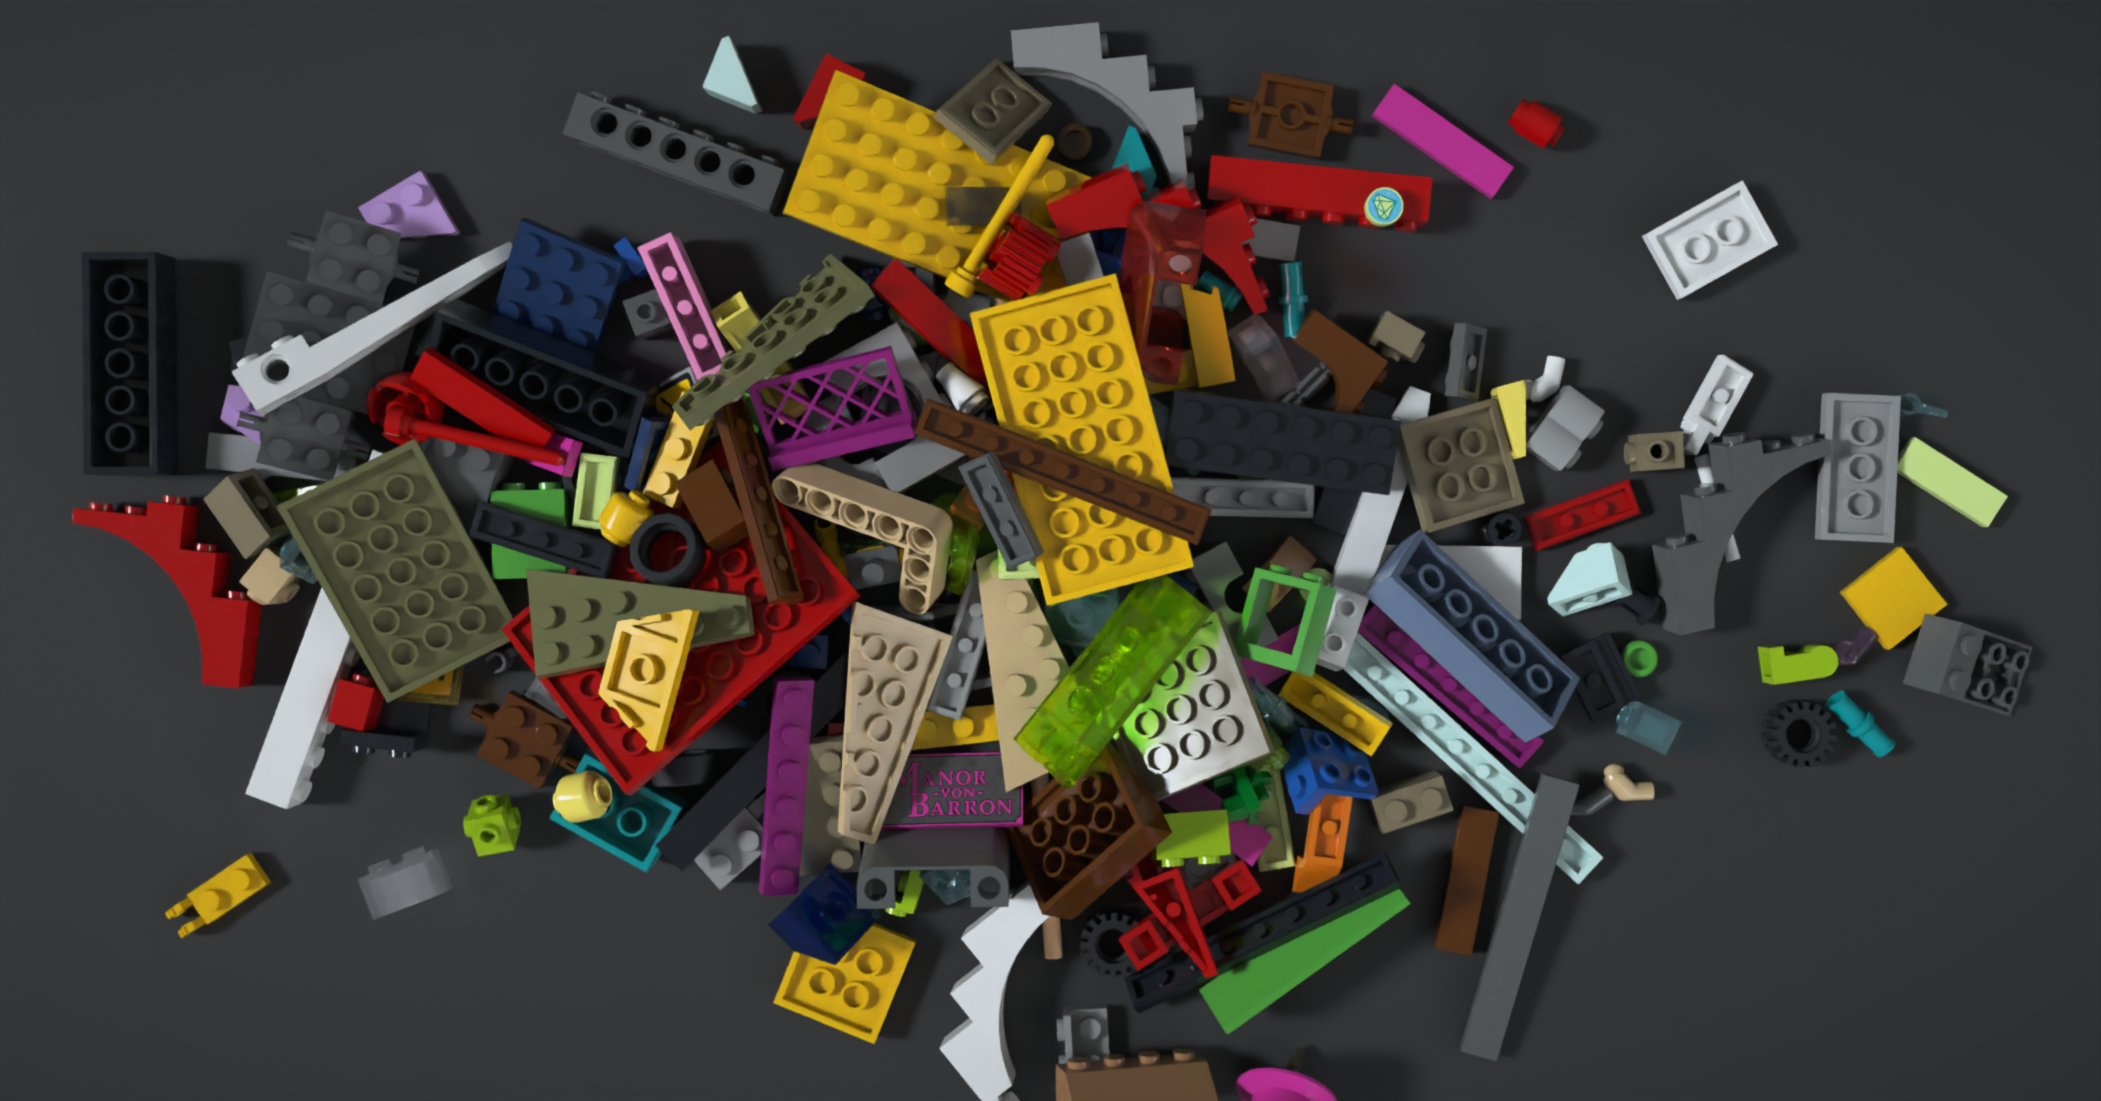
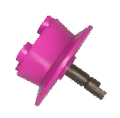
[1236,1047,1338,1101]

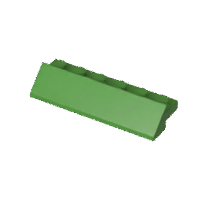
[1199,889,1411,1035]

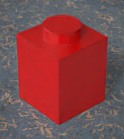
[327,673,384,731]

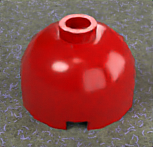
[366,371,445,445]

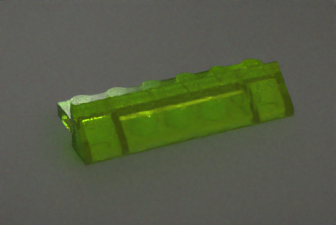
[1013,574,1213,790]

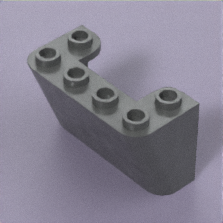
[857,827,1011,909]

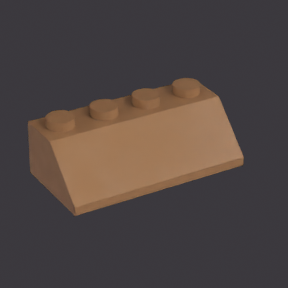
[1056,1048,1218,1101]

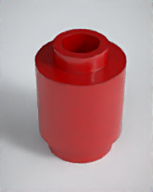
[1507,98,1566,149]

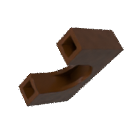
[1291,310,1389,413]

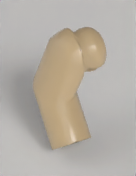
[1603,764,1654,801]

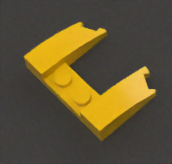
[1138,277,1236,395]

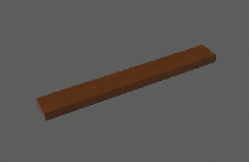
[914,398,1212,545]

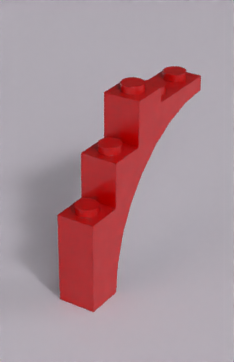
[1046,163,1270,316]
[72,495,262,688]

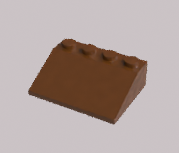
[1006,736,1172,920]

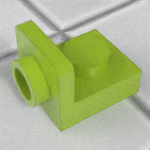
[880,870,927,917]

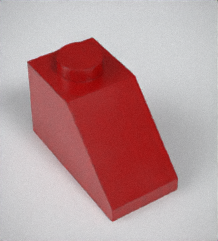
[793,53,869,130]

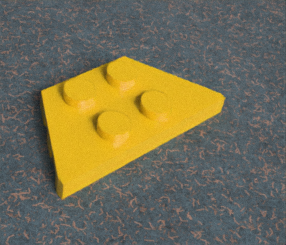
[598,608,700,752]

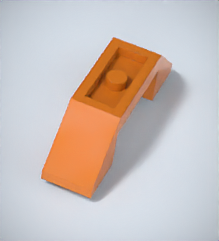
[1292,794,1353,893]

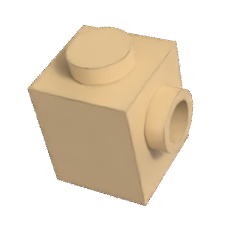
[239,547,309,605]

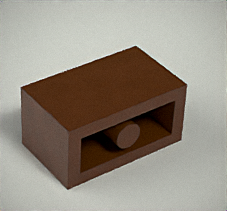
[674,459,749,553]

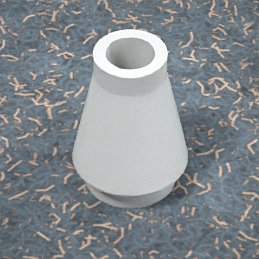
[936,362,990,416]

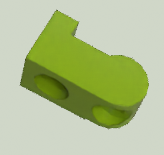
[1758,644,1838,685]

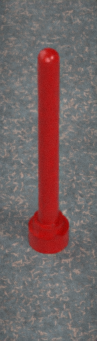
[384,405,565,466]

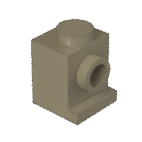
[1364,311,1426,363]
[1624,431,1685,472]

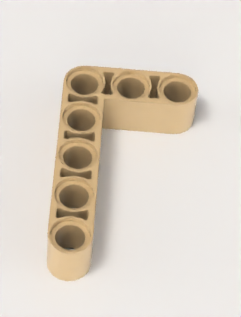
[771,462,953,615]

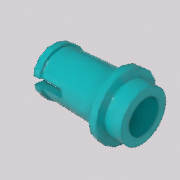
[1195,268,1243,312]

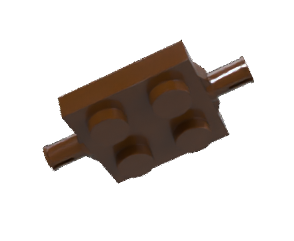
[1228,71,1354,160]
[468,690,581,790]

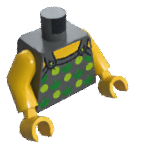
[814,500,920,590]

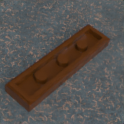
[1434,804,1499,956]

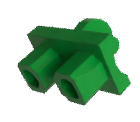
[1208,764,1273,826]

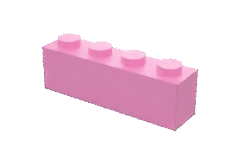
[637,232,731,380]

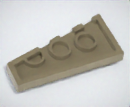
[800,735,863,876]

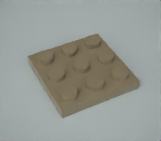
[1398,398,1525,533]

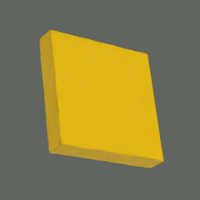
[1840,547,1947,650]

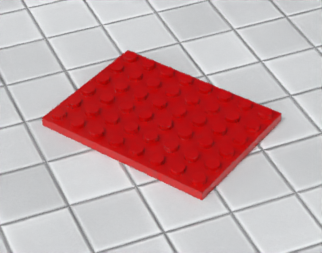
[502,440,861,796]

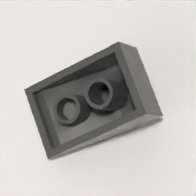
[425,423,515,551]

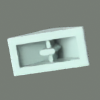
[702,36,763,114]

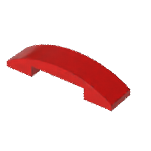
[1118,859,1262,971]

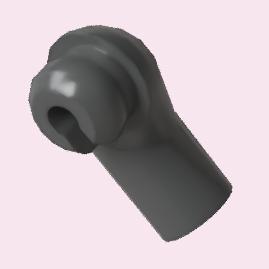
[1571,785,1613,816]

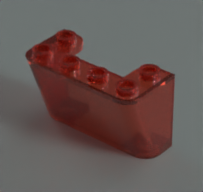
[1118,202,1206,386]

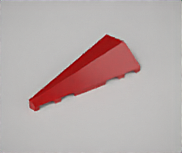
[1124,853,1219,979]

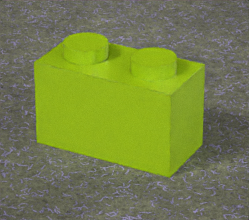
[1150,810,1231,867]

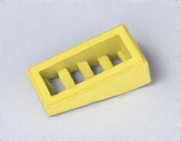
[1490,380,1526,459]

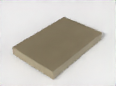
[933,58,1052,165]

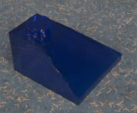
[768,863,881,965]

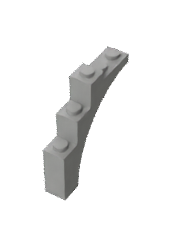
[1011,22,1203,189]

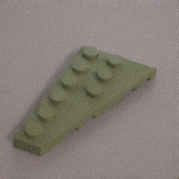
[672,254,875,430]
[526,569,755,679]

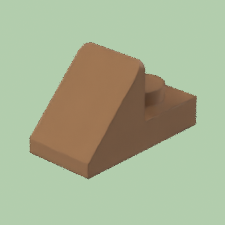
[1241,535,1317,613]

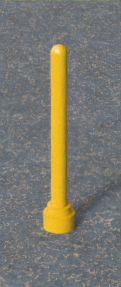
[944,135,1054,299]

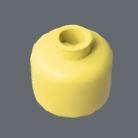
[553,771,612,823]

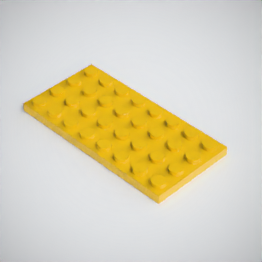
[783,70,1092,303]
[969,273,1194,606]

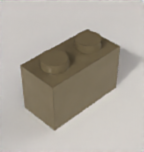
[203,468,290,559]
[1367,770,1454,834]

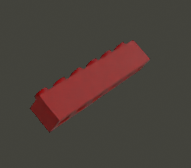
[1205,155,1433,232]

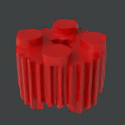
[977,212,1061,301]

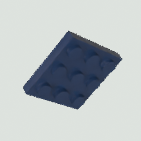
[493,218,627,354]

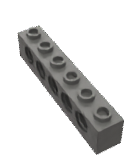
[562,91,789,216]

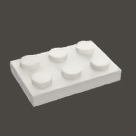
[1642,180,1778,300]

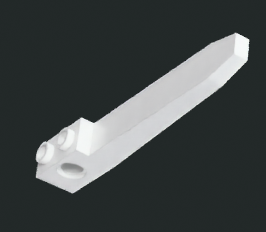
[232,241,512,417]
[1316,386,1431,672]

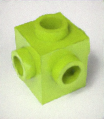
[463,794,521,857]

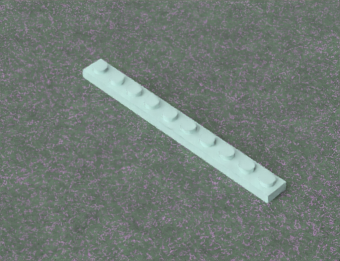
[1343,632,1603,884]

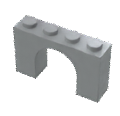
[820,322,968,494]

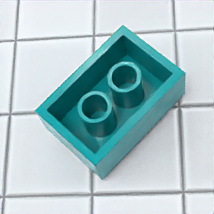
[549,751,690,872]

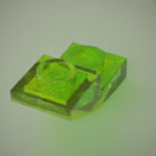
[946,525,980,596]

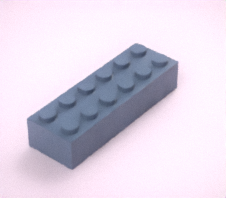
[1364,529,1580,743]

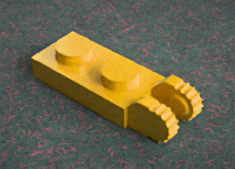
[165,853,271,938]

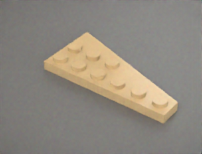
[976,550,1103,792]
[838,601,953,844]

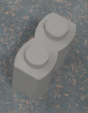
[1526,385,1605,471]

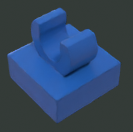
[613,237,649,284]

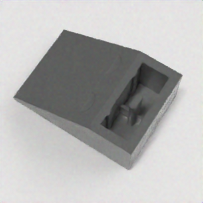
[1903,614,2033,716]

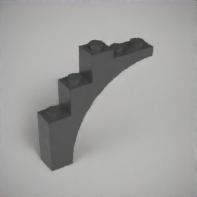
[1652,432,1832,636]

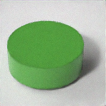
[1619,640,1658,677]

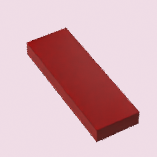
[1523,479,1641,551]

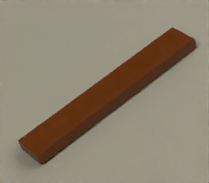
[714,395,804,604]

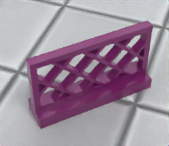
[748,346,918,471]

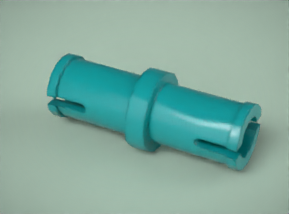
[1278,262,1308,337]
[1825,690,1895,758]

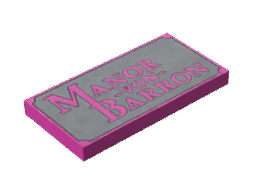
[881,752,1024,830]

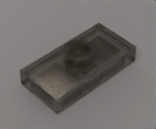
[945,187,1022,226]

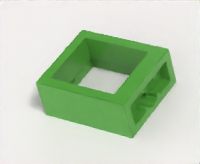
[1234,564,1337,677]

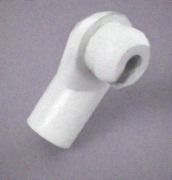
[1525,356,1566,402]

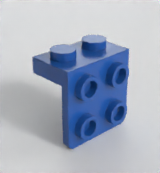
[1278,727,1379,815]

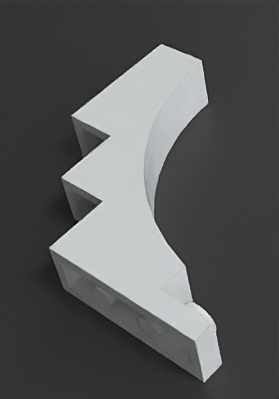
[939,880,1050,1101]

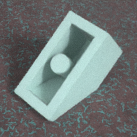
[1547,542,1632,616]

